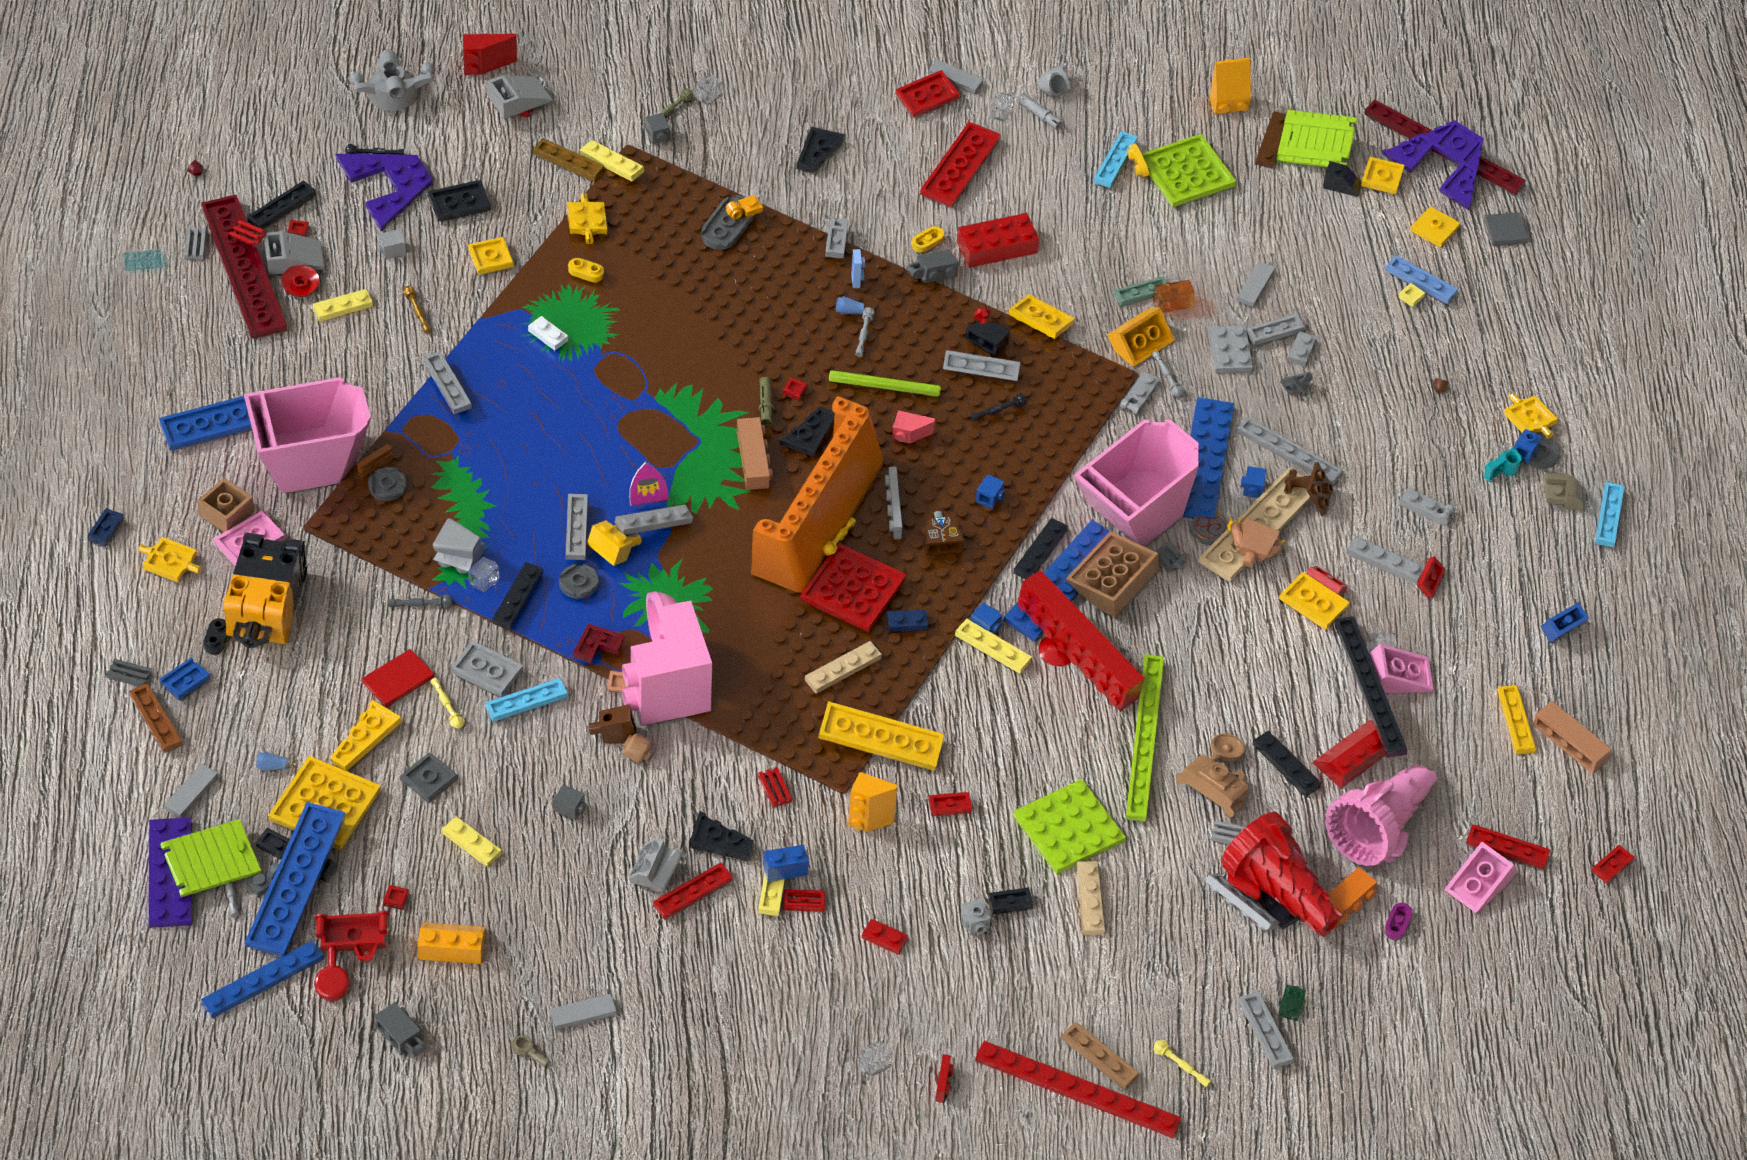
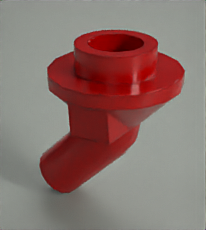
[973,307,991,324]

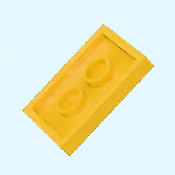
[1008,294,1075,339]
[1279,572,1350,630]

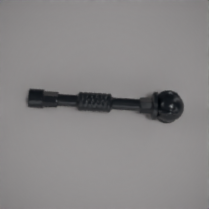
[345,144,404,155]
[970,394,1027,422]

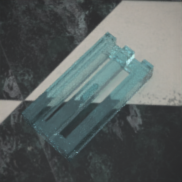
[124,250,163,271]

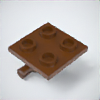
[1284,462,1333,516]

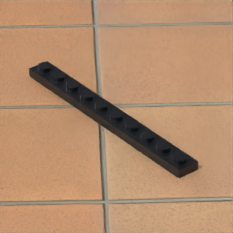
[1334,616,1407,758]

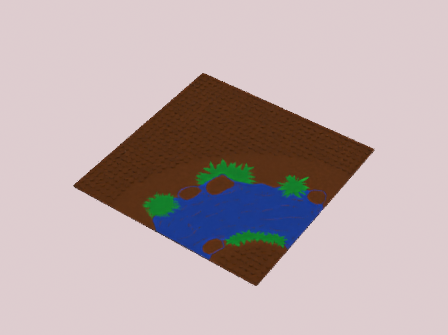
[304,145,1138,794]

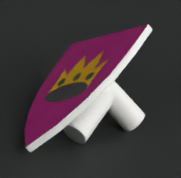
[630,462,669,506]

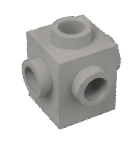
[961,898,992,935]

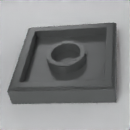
[1484,212,1529,246]
[400,752,458,803]

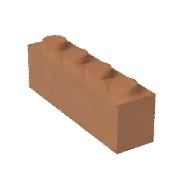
[737,417,773,490]
[1533,701,1612,774]

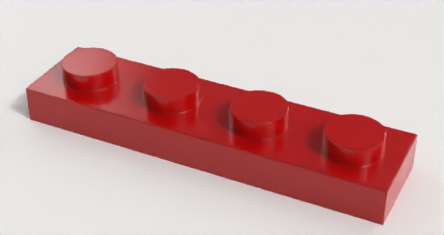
[1466,824,1551,869]
[653,862,733,920]

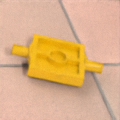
[567,193,607,244]
[1504,393,1557,439]
[138,537,202,582]

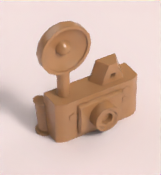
[1176,733,1249,817]

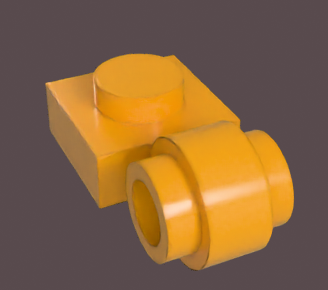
[726,195,763,219]

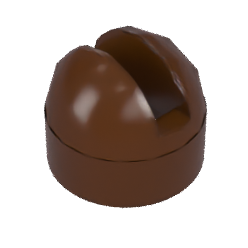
[1433,378,1449,393]

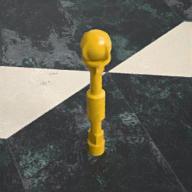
[822,518,856,556]

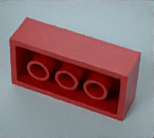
[957,213,1039,268]

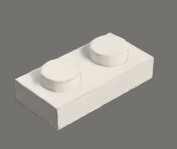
[528,316,568,350]

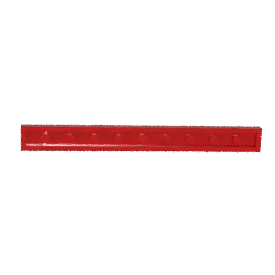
[975,1041,1182,1138]

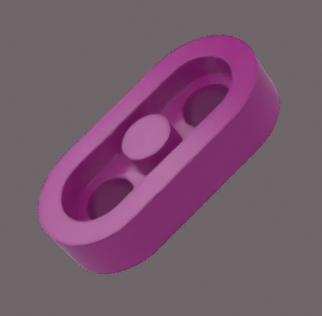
[1384,903,1413,940]

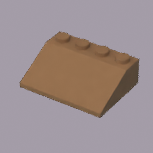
[1066,531,1159,617]

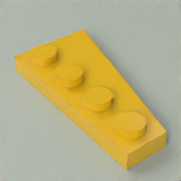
[331,700,402,771]

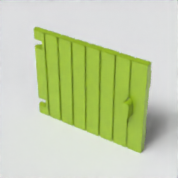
[1276,110,1358,167]
[160,819,261,897]

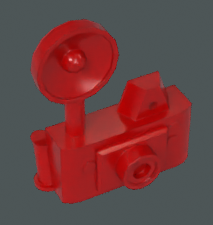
[314,910,390,1001]

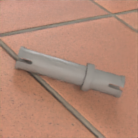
[1017,93,1063,130]

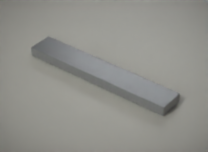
[1237,417,1343,485]

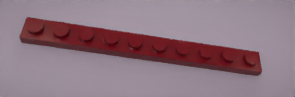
[1364,99,1526,195]

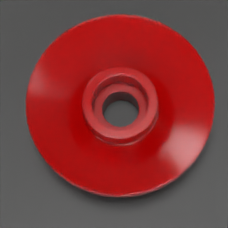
[282,265,319,297]
[1038,637,1072,666]

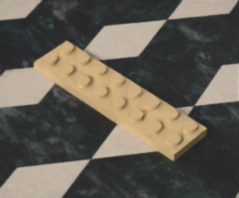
[1198,468,1311,582]

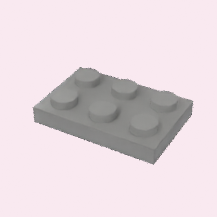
[1208,325,1253,373]
[450,641,523,697]

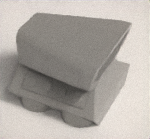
[433,518,485,574]
[629,838,684,893]

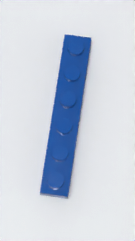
[201,941,323,1018]

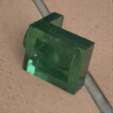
[1277,985,1306,1021]

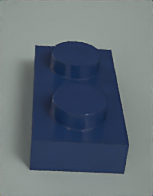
[87,508,124,547]
[887,610,928,632]

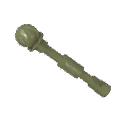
[661,89,693,116]

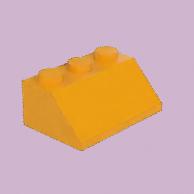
[1107,307,1175,367]
[848,772,898,832]
[417,922,486,964]

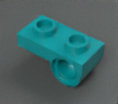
[1484,447,1522,482]

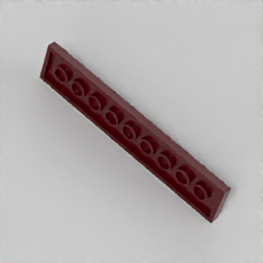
[201,194,287,339]

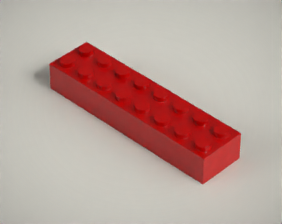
[1017,570,1145,711]

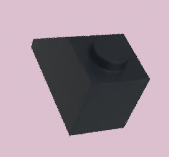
[1323,161,1362,197]
[965,322,1010,357]

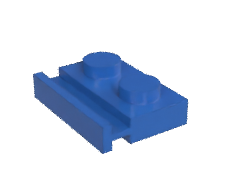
[160,657,210,701]

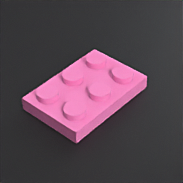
[213,511,285,566]

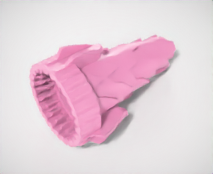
[1325,763,1437,866]

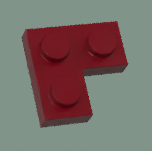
[573,623,625,663]

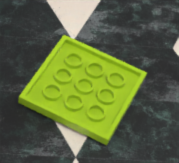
[1141,134,1236,207]
[1013,779,1126,875]

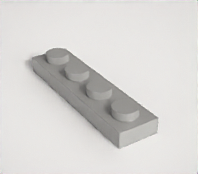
[943,350,1020,381]
[423,351,472,414]
[885,467,902,539]
[566,494,588,560]
[615,505,693,535]
[1346,536,1425,584]
[1205,873,1280,931]
[1239,991,1294,1069]

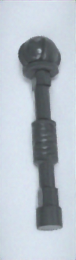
[388,594,453,609]

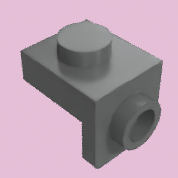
[1280,372,1313,395]
[1156,541,1188,572]

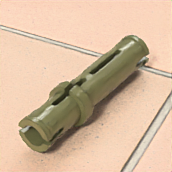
[759,377,774,427]

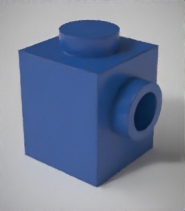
[1514,429,1542,463]
[1240,466,1266,498]
[976,474,1005,509]
[971,603,1002,634]

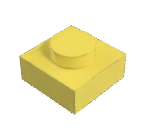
[1399,283,1425,307]

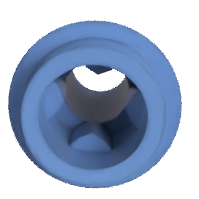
[836,296,864,314]
[256,751,287,771]

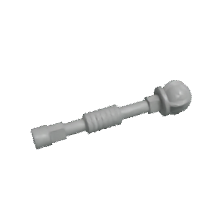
[855,307,874,357]
[1152,351,1184,397]
[225,882,239,917]

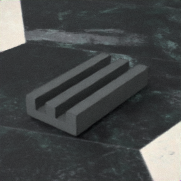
[106,658,152,687]

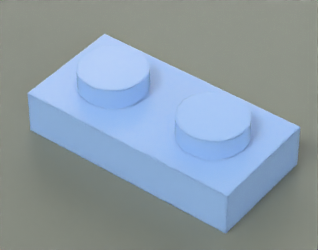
[851,249,865,288]

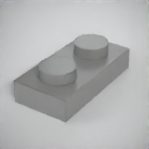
[1287,331,1317,367]

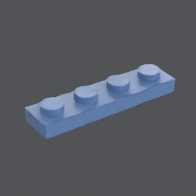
[1385,255,1458,304]

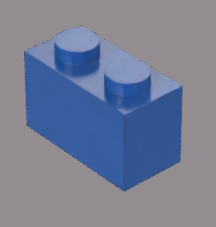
[1541,602,1589,643]
[763,845,809,882]

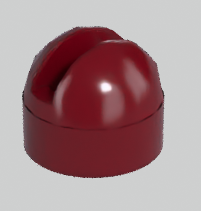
[187,160,203,176]

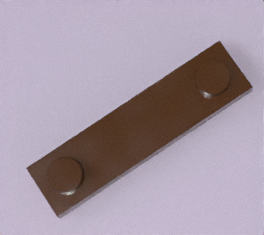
[1255,111,1286,169]

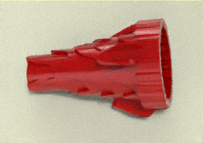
[1221,811,1344,937]

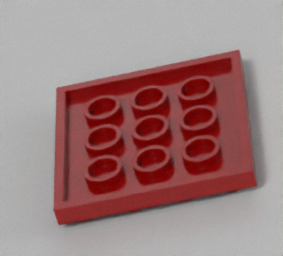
[800,543,907,632]

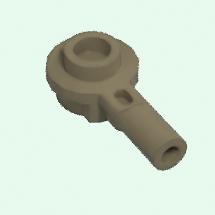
[512,1035,550,1067]

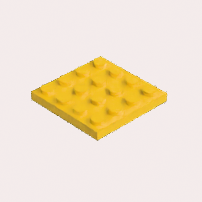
[268,756,381,850]

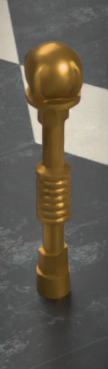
[403,285,431,334]

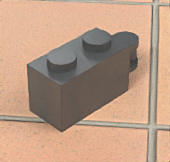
[906,249,959,283]
[374,1002,426,1058]

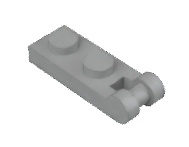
[825,216,848,258]
[1120,371,1160,415]
[1398,488,1456,525]

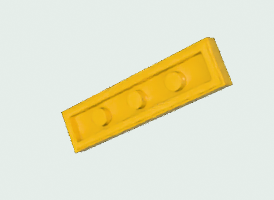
[1497,685,1536,755]

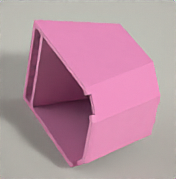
[244,377,371,494]
[1074,420,1198,547]

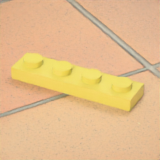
[580,140,645,181]
[955,619,1032,674]

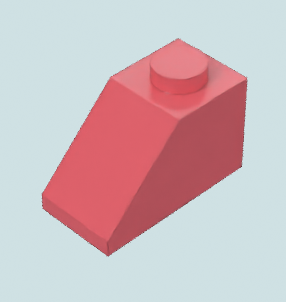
[892,410,935,443]

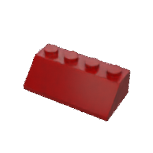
[1313,720,1386,789]

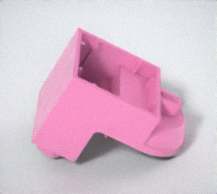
[622,591,712,726]

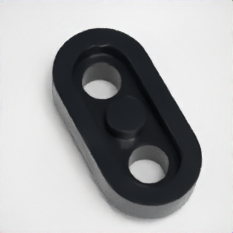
[204,618,228,655]

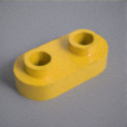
[1126,143,1150,178]
[912,226,944,253]
[568,258,604,282]

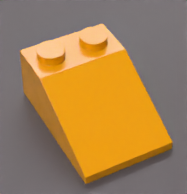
[1209,57,1251,114]

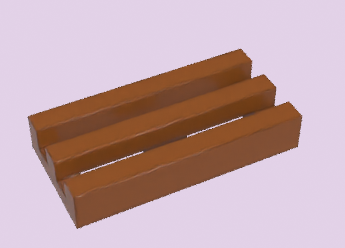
[357,444,393,479]

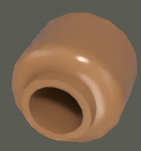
[622,733,653,763]

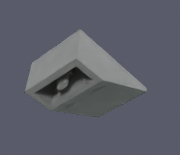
[487,75,552,119]
[264,231,324,275]

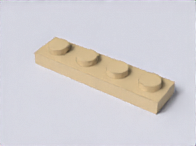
[805,641,882,694]
[1076,861,1105,935]

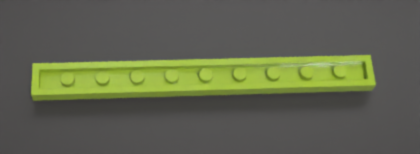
[1125,654,1164,822]

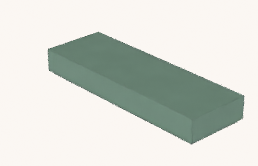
[1113,276,1172,307]

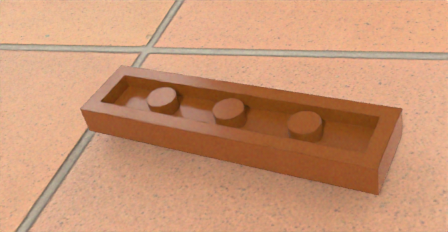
[129,683,182,753]

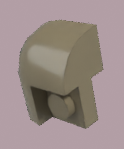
[1543,472,1583,511]

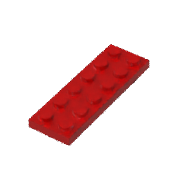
[920,122,1001,207]

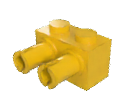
[587,520,642,566]

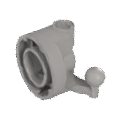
[349,49,435,111]

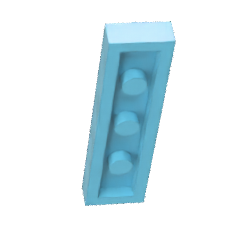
[1094,131,1138,188]
[1595,482,1624,548]
[485,678,568,722]

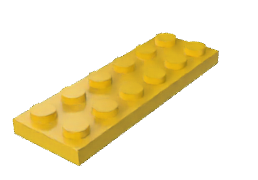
[818,701,944,771]

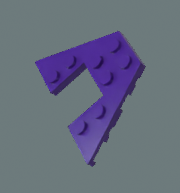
[1382,120,1484,210]
[336,153,433,231]

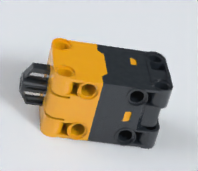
[223,532,307,648]

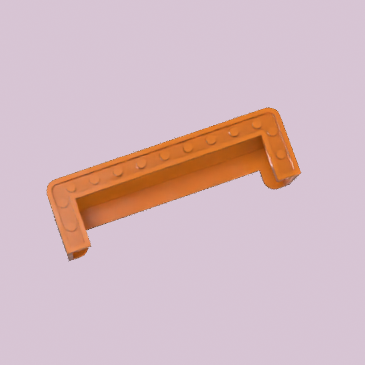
[751,396,884,593]

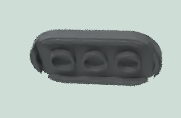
[701,195,755,250]

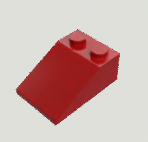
[463,33,517,75]

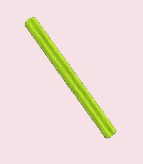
[829,370,941,397]

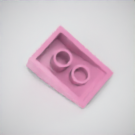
[1369,644,1434,693]
[1444,842,1518,914]

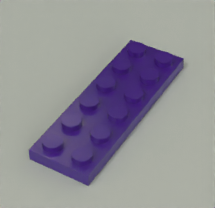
[148,817,192,928]

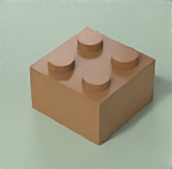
[197,478,254,532]

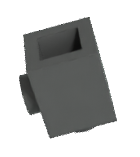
[645,113,670,144]
[553,785,586,820]

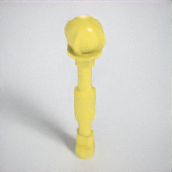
[431,678,465,729]
[1154,1040,1212,1088]

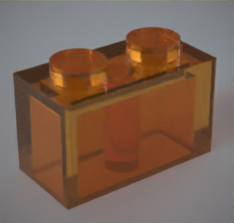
[1152,280,1195,313]

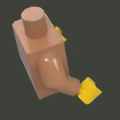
[1227,517,1285,567]

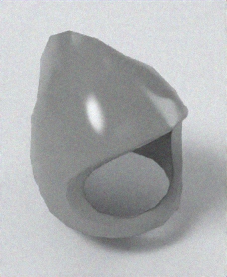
[1037,65,1071,97]

